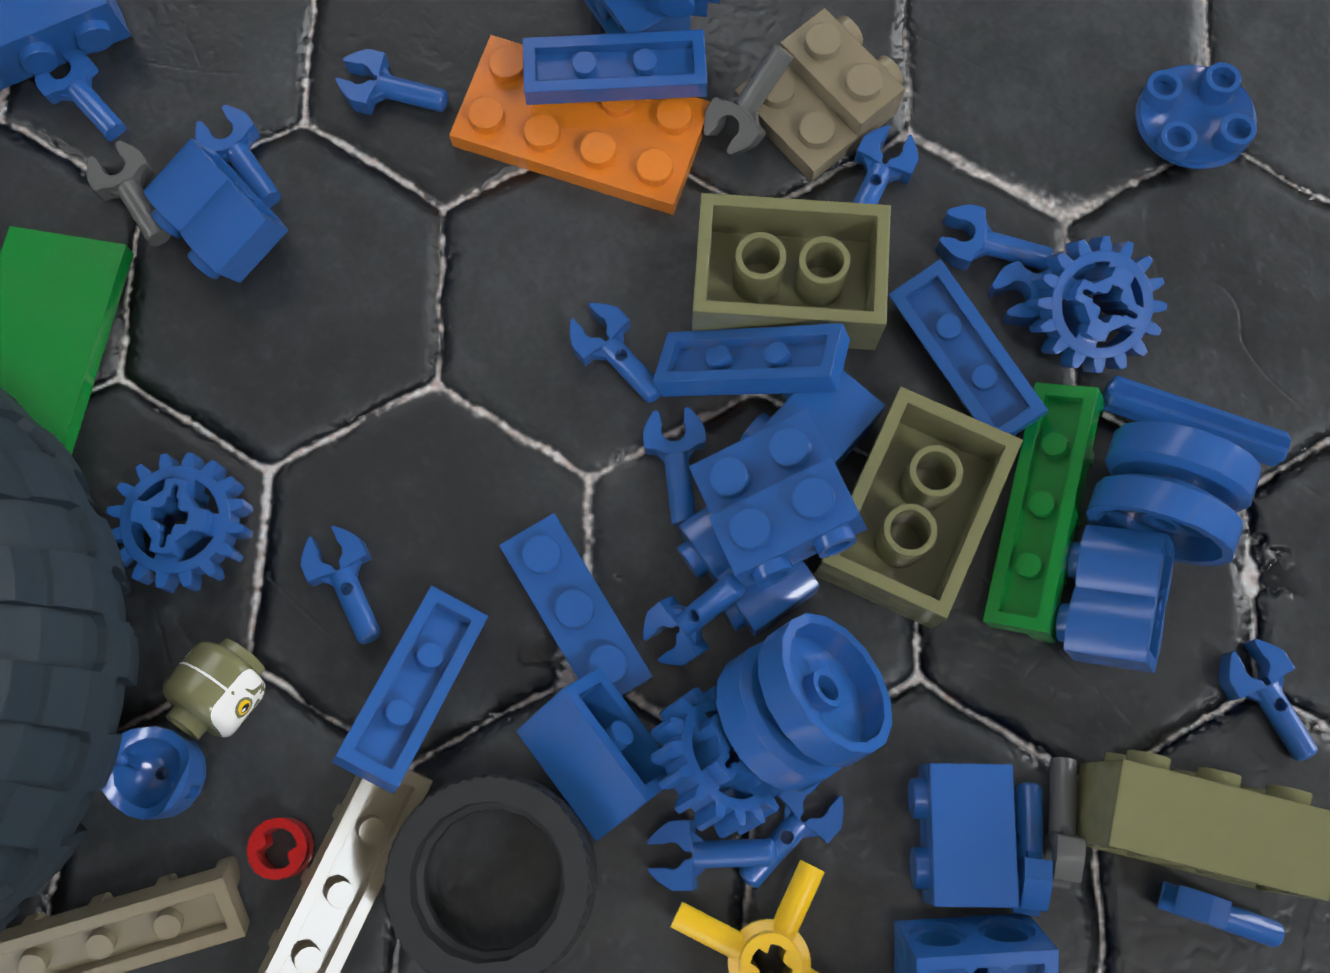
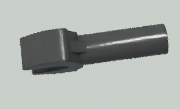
[704,44,794,155]
[87,141,171,246]
[1043,757,1086,890]

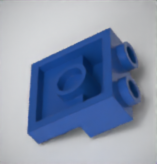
[689,408,867,588]

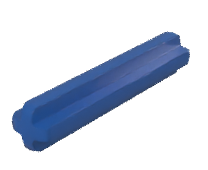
[1102,376,1291,466]

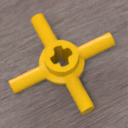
[670,860,825,973]

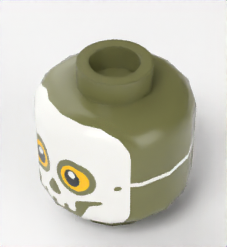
[163,638,266,740]

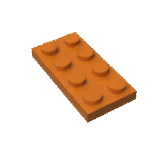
[449,35,710,215]

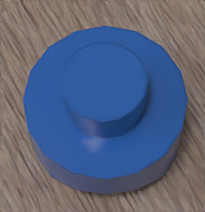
[101,726,206,820]

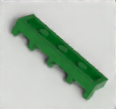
[983,382,1105,643]

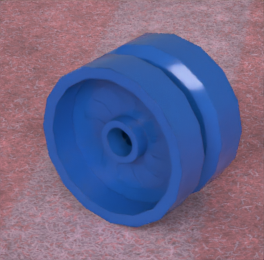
[1086,421,1261,566]
[716,613,892,792]

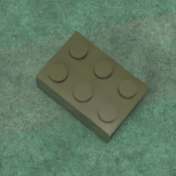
[692,193,891,350]
[814,387,1023,629]
[1076,750,1330,902]

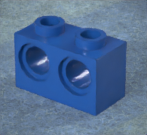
[894,913,1059,973]

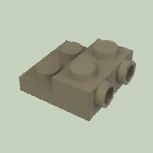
[734,8,905,182]

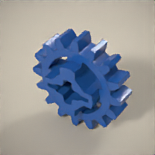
[1026,236,1167,373]
[106,452,254,593]
[651,686,784,838]

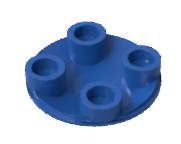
[1135,62,1257,169]

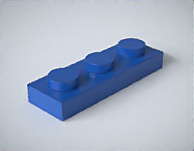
[523,29,707,105]
[888,259,1048,436]
[653,323,850,397]
[499,513,653,697]
[332,585,488,794]

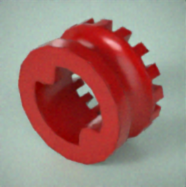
[246,817,316,880]

